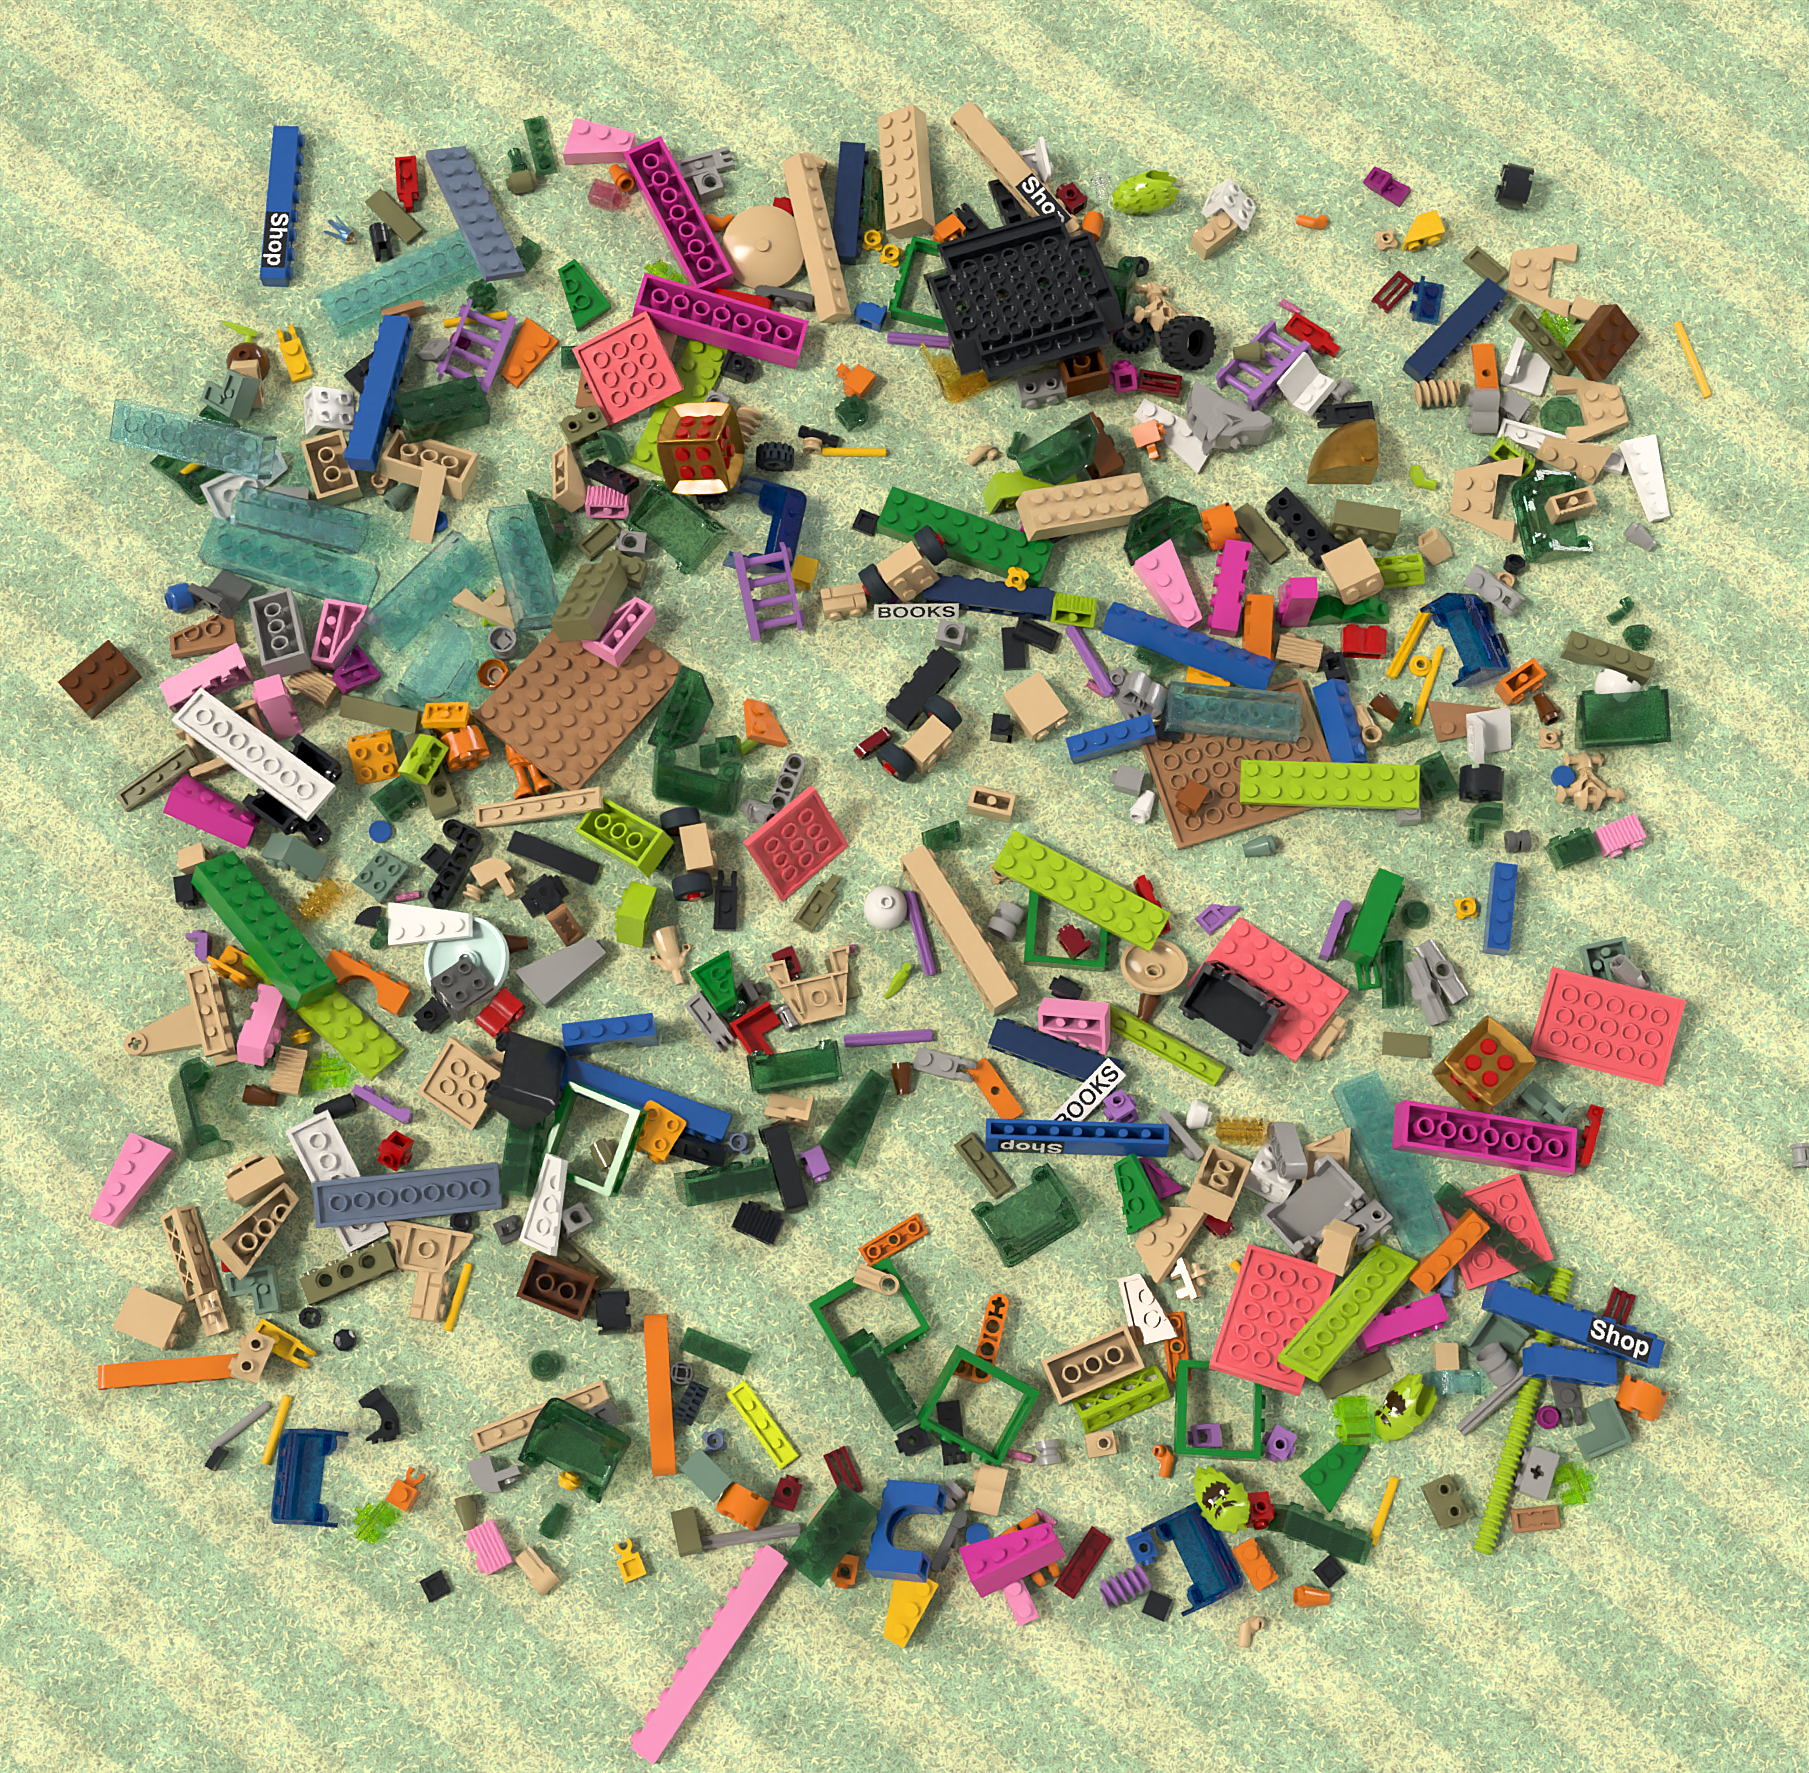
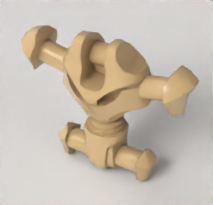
[1133,281,1193,332]
[1555,752,1625,811]

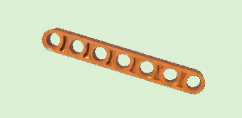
[644,1313,677,1476]
[98,1353,239,1390]

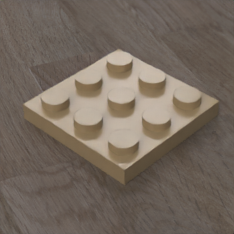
[417,1036,501,1131]

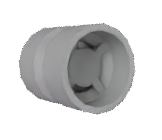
[488,625,520,662]
[986,900,1026,942]
[1475,1342,1519,1386]

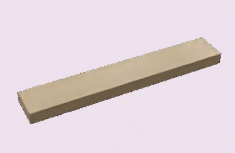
[475,786,604,829]
[472,1380,611,1453]

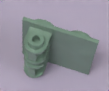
[352,848,410,904]

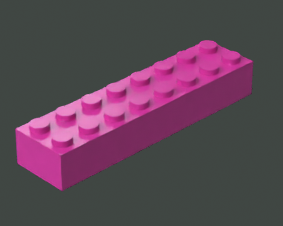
[623,136,735,293]
[632,273,809,369]
[1392,1100,1577,1177]

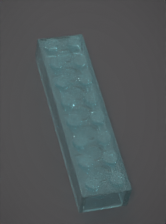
[315,229,480,340]
[109,399,277,480]
[198,516,381,607]
[1331,1070,1450,1257]

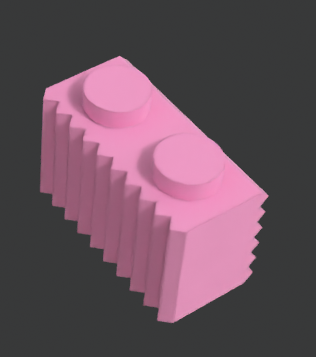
[585,485,632,519]
[1592,813,1647,858]
[465,1519,514,1576]
[1000,1578,1039,1626]

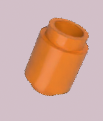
[1081,211,1104,243]

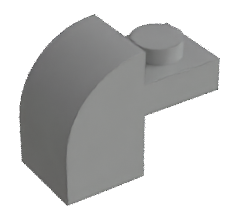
[467,1455,522,1493]

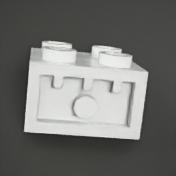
[1201,177,1256,231]
[1500,337,1550,397]
[1277,352,1337,417]
[303,386,354,436]
[1466,708,1511,764]
[1243,1140,1297,1204]

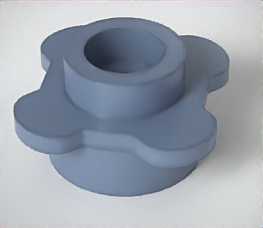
[727,1132,750,1155]
[702,1428,728,1454]

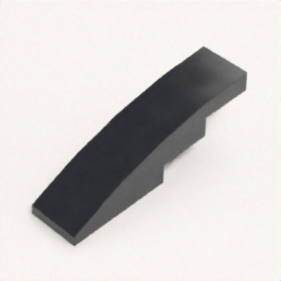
[987,179,1026,226]
[506,830,600,885]

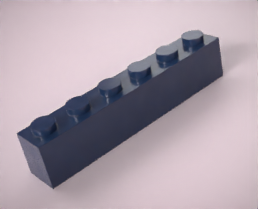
[832,141,869,266]
[1402,278,1507,384]
[922,572,1054,622]
[987,1018,1125,1093]

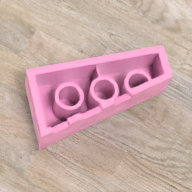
[1133,539,1202,631]
[159,643,255,713]
[90,1132,177,1229]

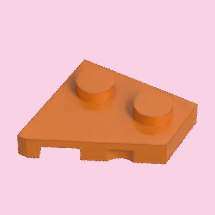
[743,698,788,748]

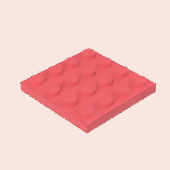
[572,311,684,427]
[743,786,849,902]
[1433,1173,1554,1291]

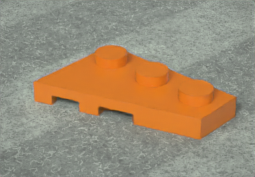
[501,317,559,389]

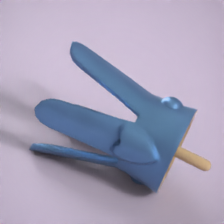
[324,215,356,245]

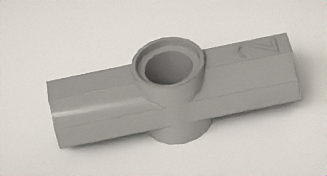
[740,798,778,826]
[1414,939,1469,1006]
[1609,954,1659,993]
[1404,957,1449,1026]

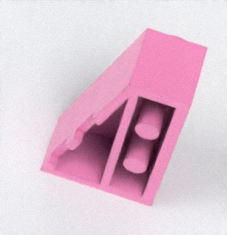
[563,118,637,165]
[581,597,657,668]
[311,598,372,671]
[252,674,303,741]
[237,983,289,1066]
[1038,997,1111,1055]

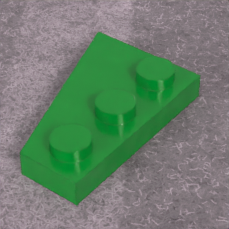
[558,259,612,331]
[690,950,738,1014]
[1113,1153,1166,1235]
[1299,1431,1367,1513]

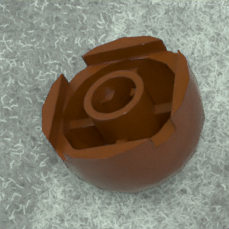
[226,342,270,380]

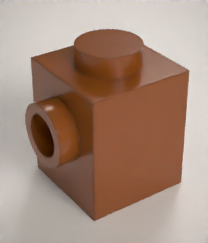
[1175,778,1210,817]

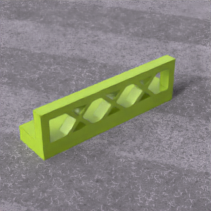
[1373,553,1425,589]
[1072,1364,1171,1434]

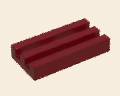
[1371,270,1414,314]
[1137,369,1182,398]
[1601,1287,1636,1326]
[823,1446,863,1499]

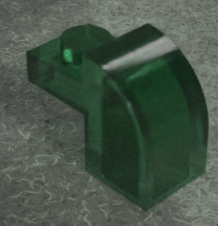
[580,430,630,467]
[699,735,742,769]
[1463,802,1503,849]

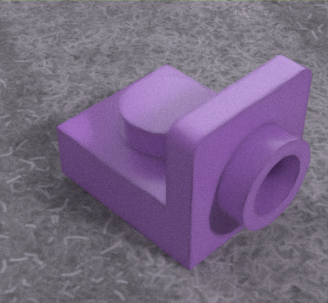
[185,930,213,964]

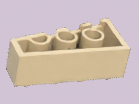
[210,1182,299,1280]

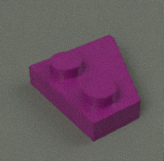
[332,645,382,695]
[1138,1156,1183,1200]

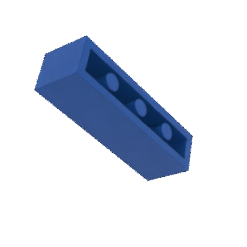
[1312,678,1368,763]
[1065,713,1158,764]
[1482,862,1518,956]
[1522,1342,1617,1388]

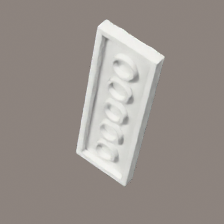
[285,1109,389,1253]

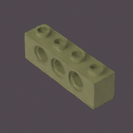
[403,728,462,821]
[299,1241,399,1307]

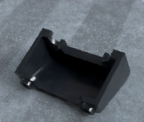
[242,733,342,835]
[1178,960,1290,1057]
[484,1031,566,1132]

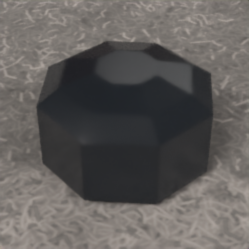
[1503,554,1525,575]
[450,1212,472,1233]
[333,1329,357,1352]

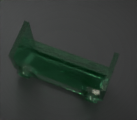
[746,1039,843,1095]

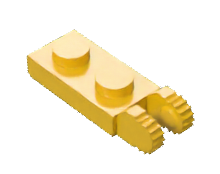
[276,324,313,384]
[254,1318,317,1369]

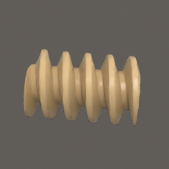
[1413,378,1460,408]
[737,405,764,449]

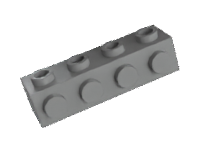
[1015,369,1104,409]

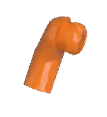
[704,213,734,232]
[1296,214,1328,230]
[1152,1444,1174,1479]

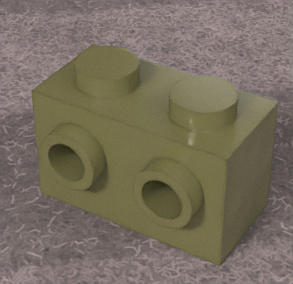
[559,404,610,452]
[601,550,648,590]
[1420,1474,1470,1530]

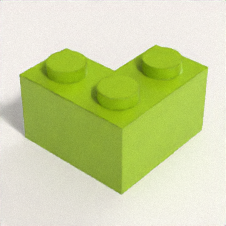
[614,881,657,948]

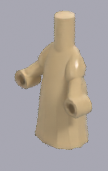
[649,926,691,986]

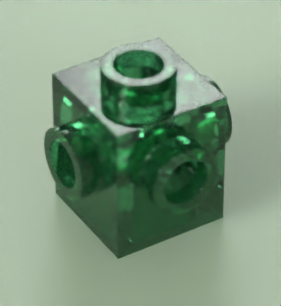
[466,278,498,314]
[835,394,869,432]

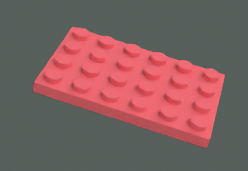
[1186,917,1349,1063]
[1529,966,1686,1087]
[1209,1244,1337,1396]

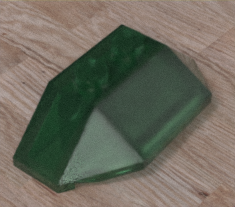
[1015,414,1099,486]
[525,489,574,573]
[1123,495,1202,566]
[647,665,714,752]

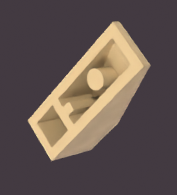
[552,443,586,513]

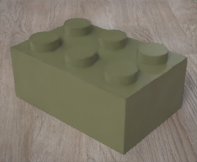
[1328,499,1401,551]

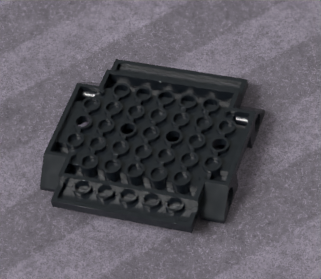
[923,211,1125,383]

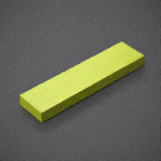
[726,1380,799,1470]

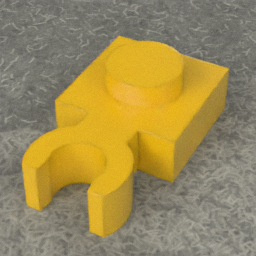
[614,1538,647,1583]

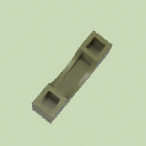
[1560,630,1655,686]

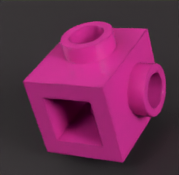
[1109,360,1139,393]

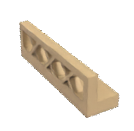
[160,1205,221,1303]

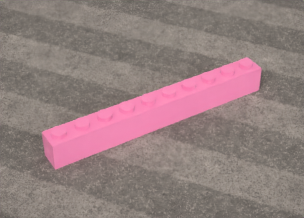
[630,1544,790,1765]

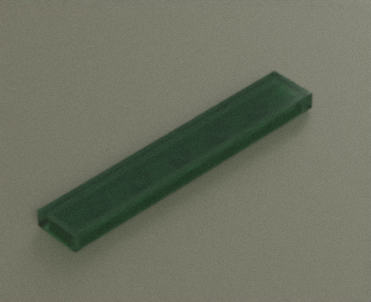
[1432,1181,1555,1288]

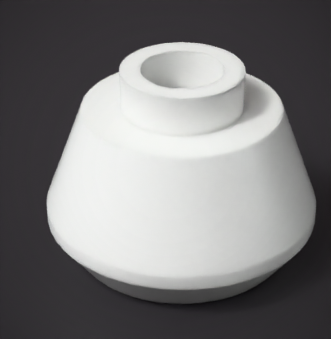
[1186,1099,1212,1129]

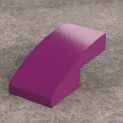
[1363,166,1411,208]

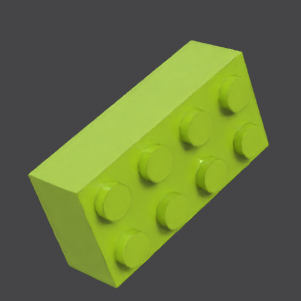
[574,797,674,878]

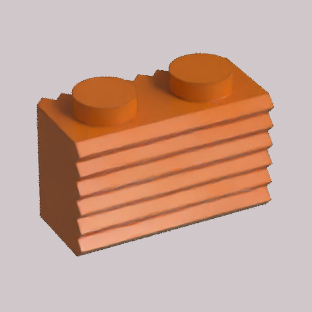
[1231,1538,1278,1591]

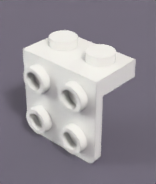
[1019,136,1054,185]

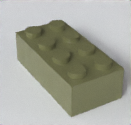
[550,562,629,642]

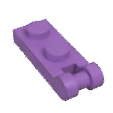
[1318,900,1352,962]
[351,1084,413,1124]

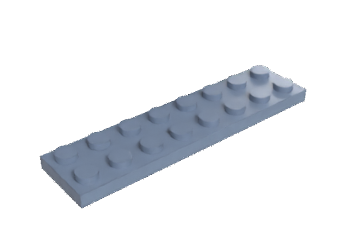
[425,146,526,282]
[312,1162,502,1229]

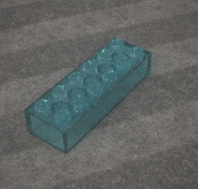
[229,484,371,554]
[486,503,560,632]
[360,530,489,655]
[1164,681,1302,744]

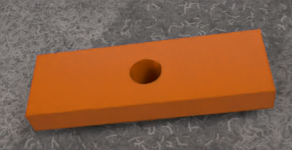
[1471,343,1499,389]
[967,1057,1024,1119]
[858,1213,929,1267]
[1163,1311,1192,1383]

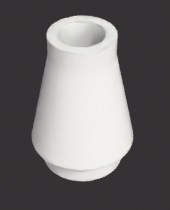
[1129,790,1156,824]

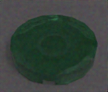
[1539,397,1582,435]

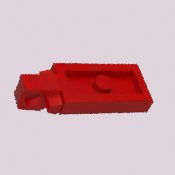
[395,155,419,213]
[1283,312,1340,358]
[1133,874,1171,936]
[1576,1104,1604,1169]

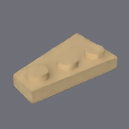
[1535,436,1614,485]

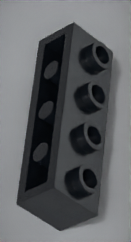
[1265,487,1341,571]

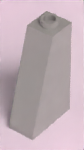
[516,936,608,1009]

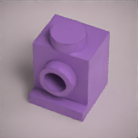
[799,1145,831,1184]
[1186,1423,1222,1449]

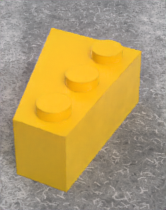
[883,1578,939,1648]

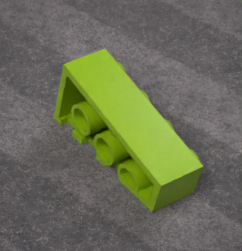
[982,463,1078,516]

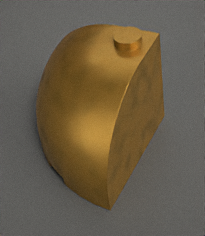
[1307,419,1379,485]

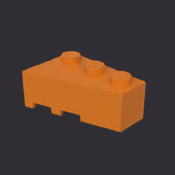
[1242,594,1275,661]

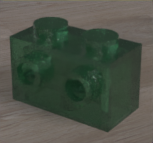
[1414,751,1459,805]
[369,774,423,823]
[1545,827,1600,872]

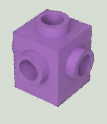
[1103,1089,1139,1123]
[1261,1424,1297,1463]

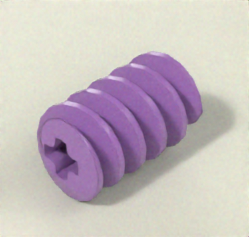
[1099,1564,1152,1610]

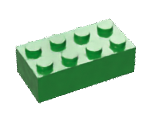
[1342,868,1405,967]

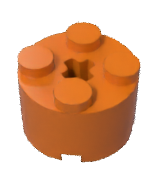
[1200,502,1242,551]
[439,725,491,772]
[1614,1374,1669,1422]
[715,1481,771,1532]

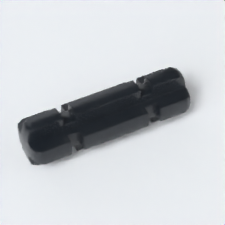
[798,425,839,448]

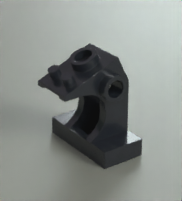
[520,874,570,918]
[358,1385,402,1445]

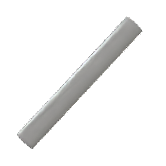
[209,1401,270,1452]

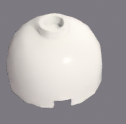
[1594,669,1640,709]
[864,885,907,930]

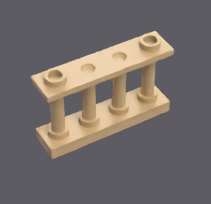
[174,698,276,782]
[184,964,237,1067]

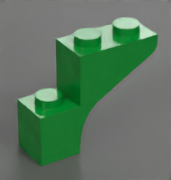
[1309,594,1390,626]

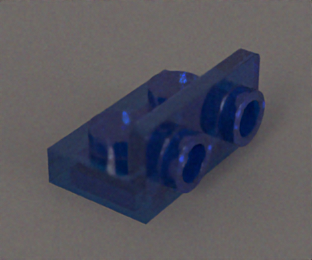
[1409,275,1444,325]

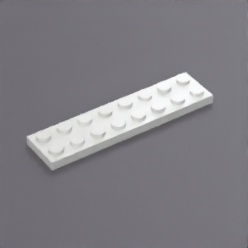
[172,687,337,822]

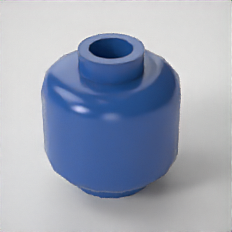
[164,582,196,613]

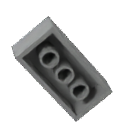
[248,587,312,678]

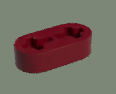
[853,727,893,760]

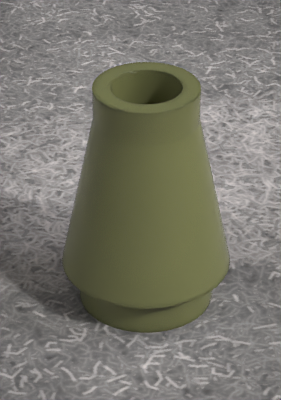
[1233,341,1265,362]
[453,1494,477,1531]

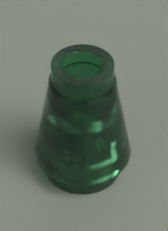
[538,1503,568,1540]

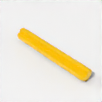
[1386,604,1433,680]

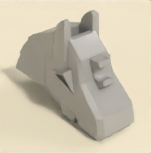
[1185,380,1273,456]

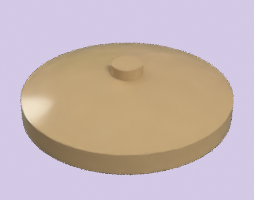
[722,205,805,289]

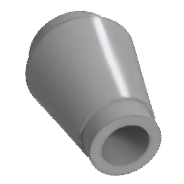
[1623,521,1657,551]

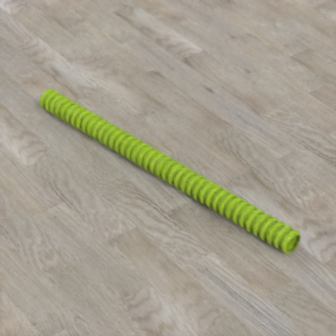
[1473,1267,1575,1555]

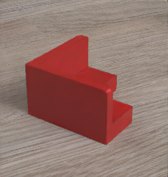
[730,1001,781,1066]

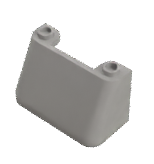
[1260,1154,1371,1261]

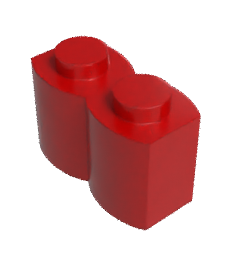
[1340,624,1387,659]
[474,987,526,1040]

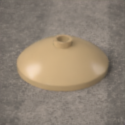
[1120,938,1188,995]

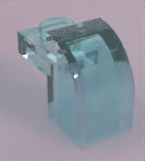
[1426,1370,1481,1396]

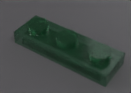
[679,1327,752,1376]

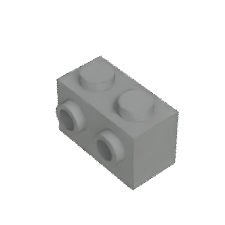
[1345,1199,1393,1254]

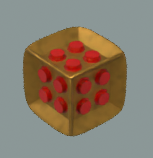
[657,402,745,495]
[1432,1016,1537,1114]

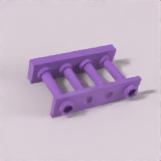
[436,299,517,399]
[1216,320,1313,412]
[733,542,806,641]

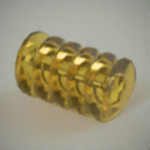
[293,876,344,922]
[1215,1116,1263,1146]

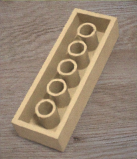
[878,104,935,239]
[1016,472,1153,542]

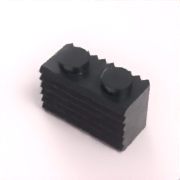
[731,1200,785,1248]

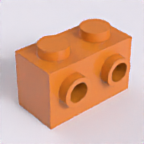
[1494,657,1547,706]

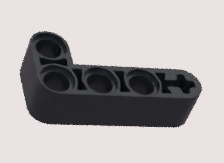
[427,819,484,910]
[758,1120,809,1214]

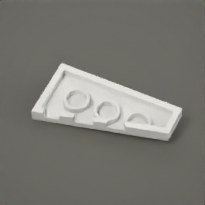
[1133,398,1211,475]
[1619,434,1670,523]
[199,449,288,525]
[388,902,473,947]
[519,1153,568,1256]

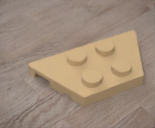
[1301,1128,1351,1186]
[1134,1206,1208,1286]
[386,1220,475,1275]

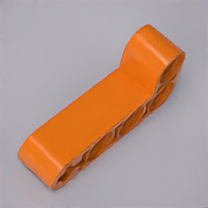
[952,1293,1009,1384]

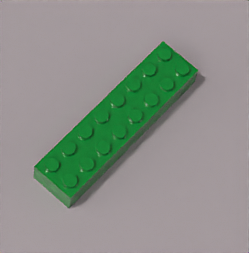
[877,486,1054,588]
[191,851,338,1011]

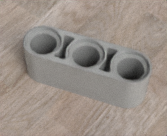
[769,753,805,812]
[1267,1122,1307,1179]

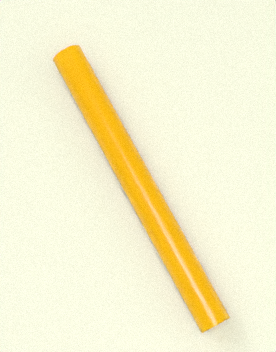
[1673,321,1712,399]
[1411,646,1445,727]

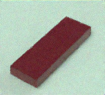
[1054,1526,1112,1599]

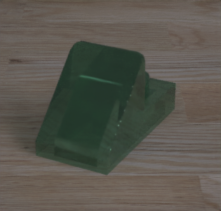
[1132,644,1178,678]
[1386,701,1421,748]
[921,820,963,853]

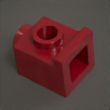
[1055,182,1088,215]
[1056,923,1092,961]
[771,945,803,982]
[1202,1214,1235,1239]
[771,1474,803,1512]

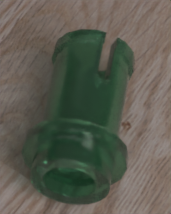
[507,148,528,173]
[1006,432,1027,461]

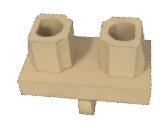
[1169,1258,1208,1300]
[194,1289,230,1337]

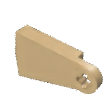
[123,1003,202,1056]

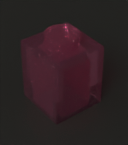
[588,178,622,213]

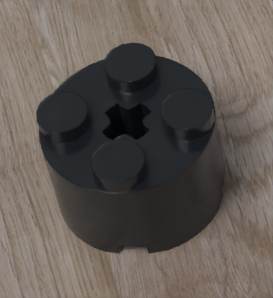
[1494,163,1534,210]
[1458,764,1504,806]
[595,1287,631,1336]

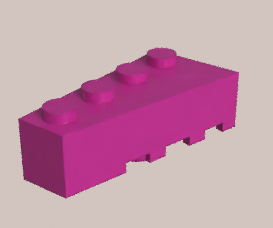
[1206,539,1252,638]
[1276,577,1318,628]
[163,774,260,849]
[1356,1293,1449,1354]
[959,1522,1066,1598]

